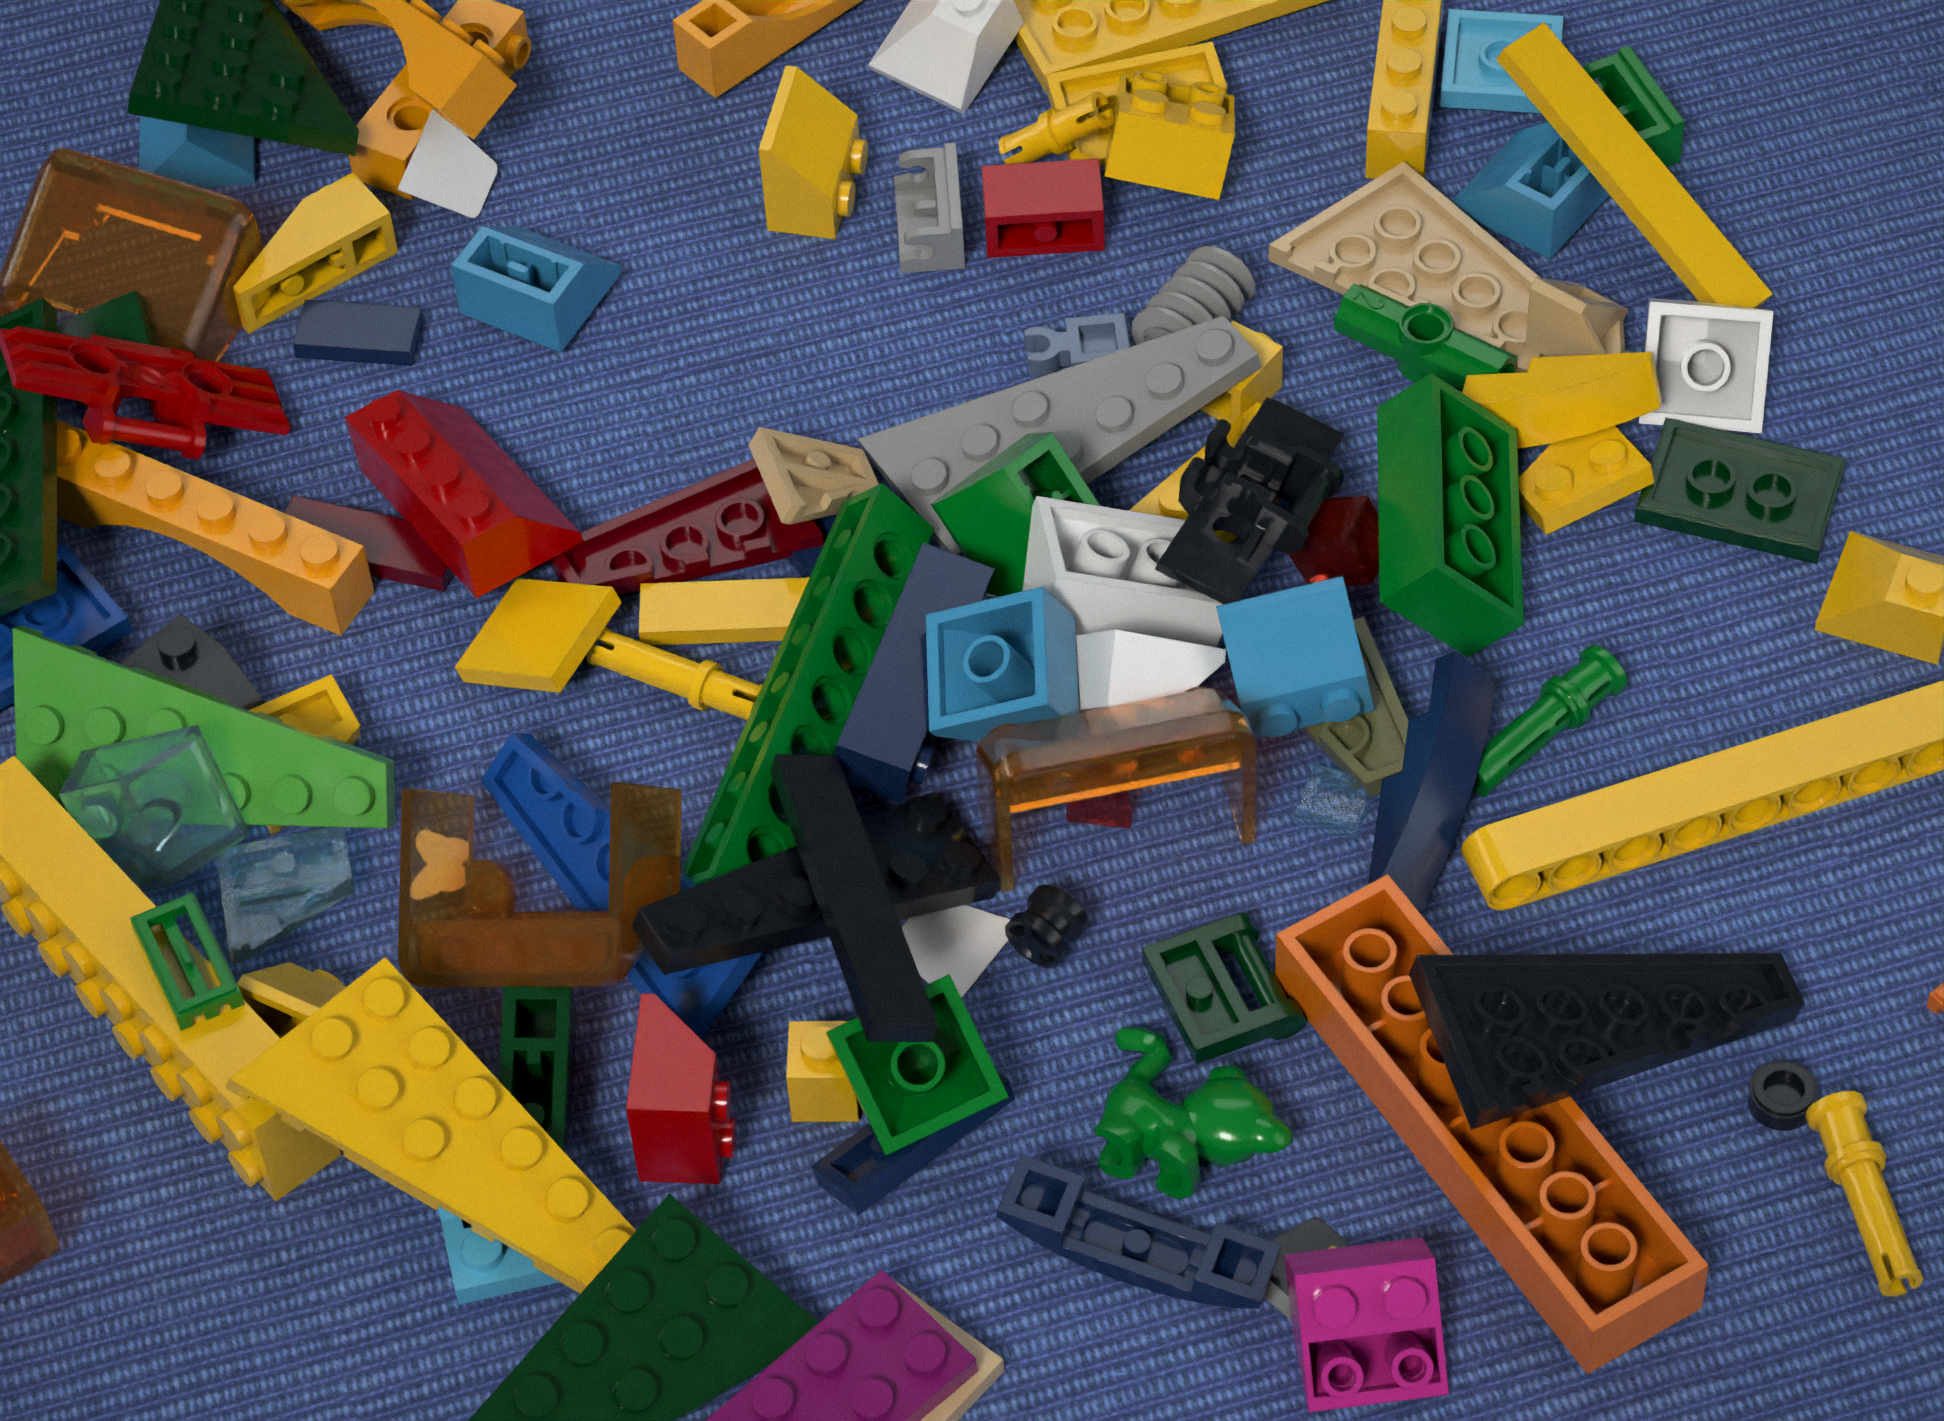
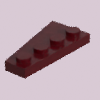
[548,459,824,595]

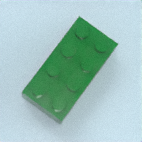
[1377,373,1524,657]

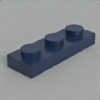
[812,1072,1015,1215]

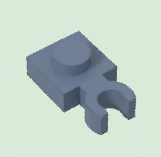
[1024,312,1130,377]

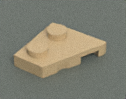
[748,427,879,525]

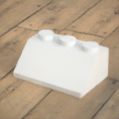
[1023,496,1223,647]

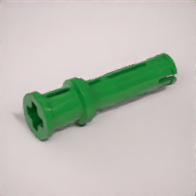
[1473,645,1628,797]

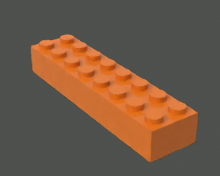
[1275,874,1709,1374]

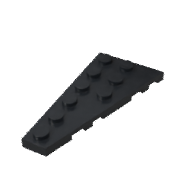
[1409,953,1804,1130]

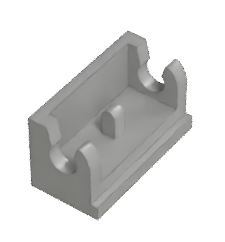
[894,143,965,273]

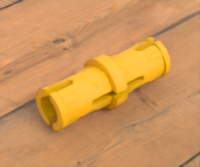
[998,91,1114,164]

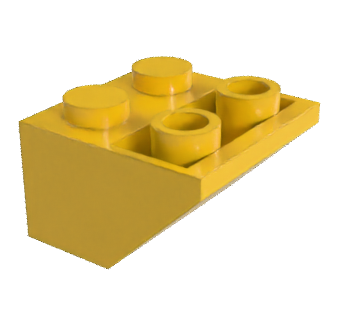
[1104,70,1235,200]

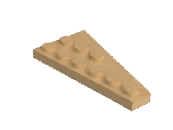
[1268,161,1628,373]

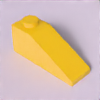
[233,172,398,334]

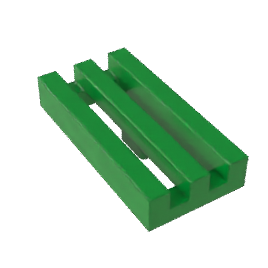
[130,892,245,1031]

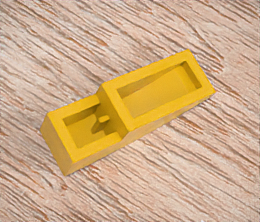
[1462,352,1662,449]

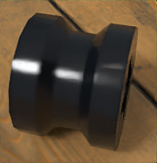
[1005,884,1088,968]

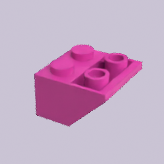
[1284,1237,1449,1412]

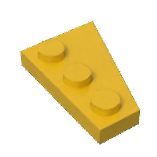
[1045,41,1227,166]

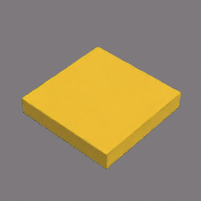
[454,578,622,693]

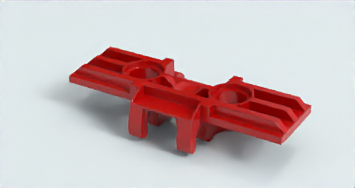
[0,326,291,460]

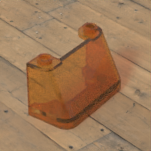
[0,148,263,362]

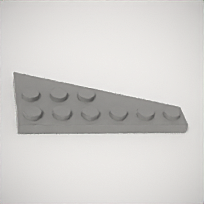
[858,316,1262,557]

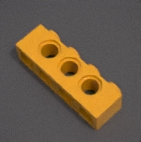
[348,0,532,201]

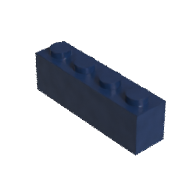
[834,542,999,803]

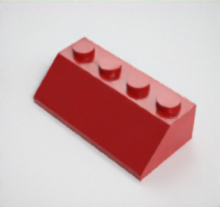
[345,390,583,598]

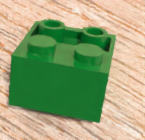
[930,432,1100,597]

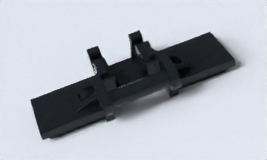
[1155,397,1344,605]

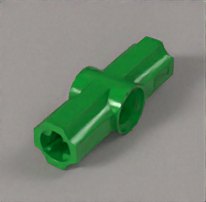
[1334,283,1517,391]

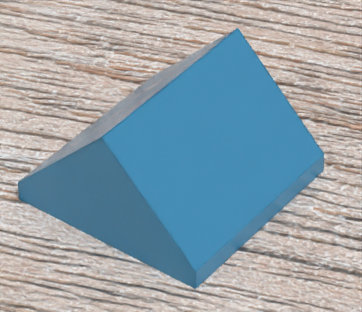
[139,116,256,194]

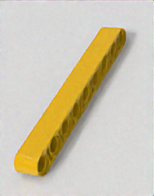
[1461,680,1944,911]

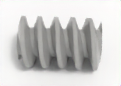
[1132,246,1255,345]

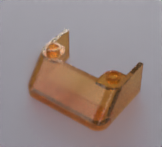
[976,687,1256,892]
[398,782,682,988]

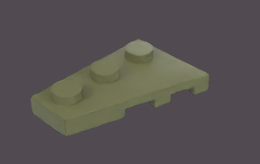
[1302,616,1409,798]

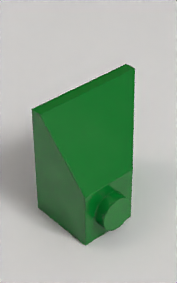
[826,974,1009,1157]

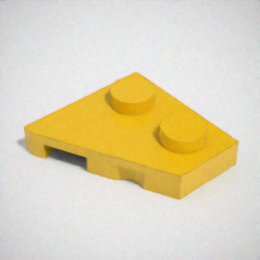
[1518,426,1654,535]

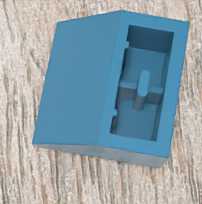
[1452,122,1609,259]
[451,226,622,352]

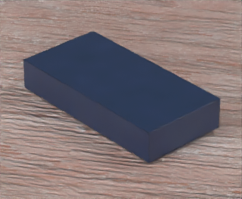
[293,300,424,366]

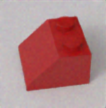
[626,993,737,1185]

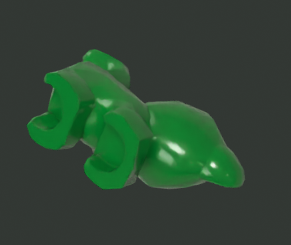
[1094,1026,1293,1199]

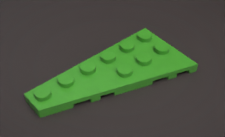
[12,625,395,828]

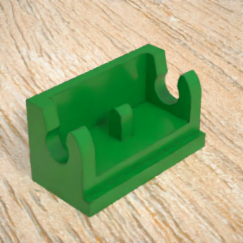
[1583,45,1685,167]

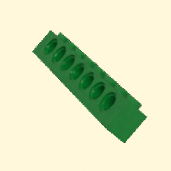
[681,483,935,885]

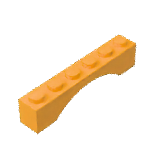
[278,0,517,140]
[673,0,862,98]
[57,420,374,636]

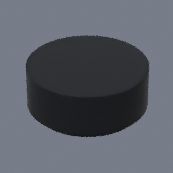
[1747,1061,1818,1131]

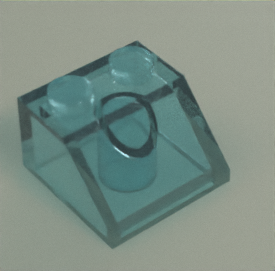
[59,725,249,893]

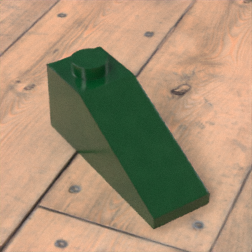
[499,986,577,1153]

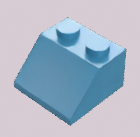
[1216,576,1375,740]
[926,587,1080,747]

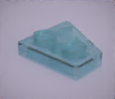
[215,827,355,964]

